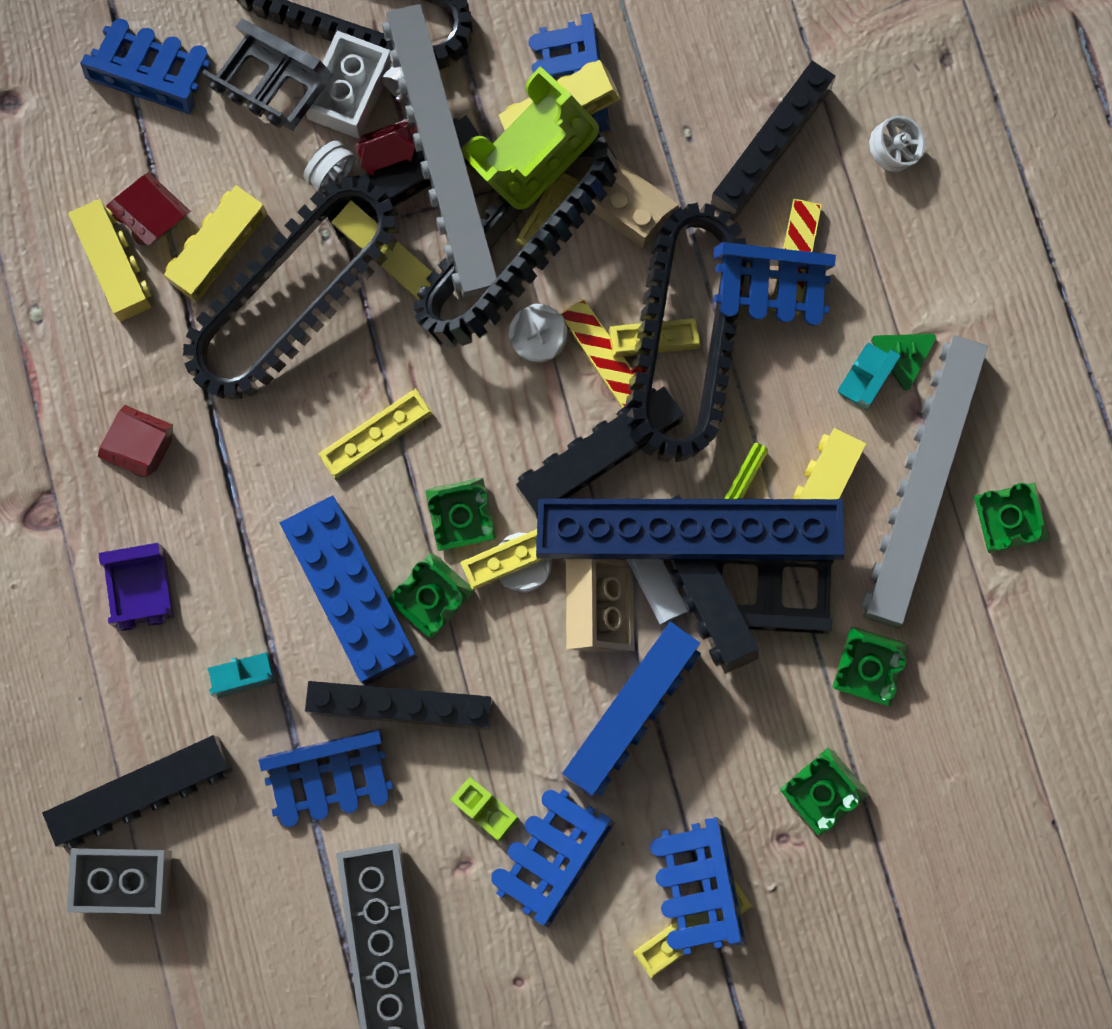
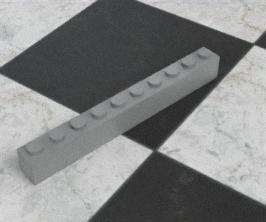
[382,4,497,298]
[861,335,988,628]

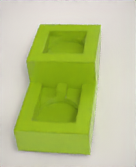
[450,777,520,842]

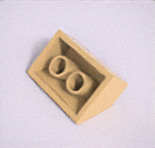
[578,159,679,250]
[566,559,635,652]

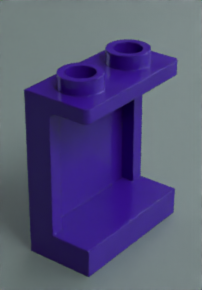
[98,543,174,631]

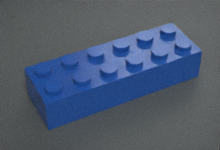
[279,495,418,686]
[562,622,701,798]

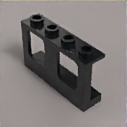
[202,18,333,131]
[713,559,834,634]

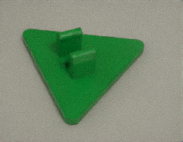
[871,334,936,391]

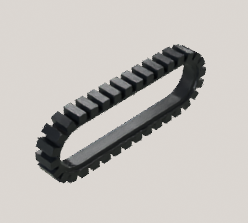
[236,0,473,70]
[414,132,619,347]
[183,177,400,400]
[625,203,747,462]

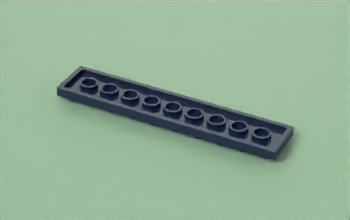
[536,499,845,560]

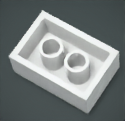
[306,31,392,139]

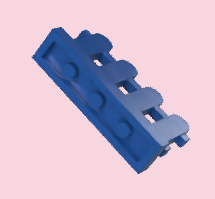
[528,13,610,132]
[80,19,211,115]
[714,242,836,326]
[258,729,393,827]
[491,789,615,928]
[650,817,746,955]

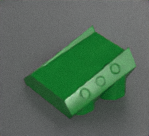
[425,478,496,551]
[974,483,1050,553]
[388,553,474,639]
[832,627,909,706]
[780,747,869,836]

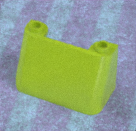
[461,66,599,209]

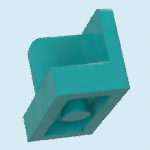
[838,343,901,410]
[208,652,275,698]

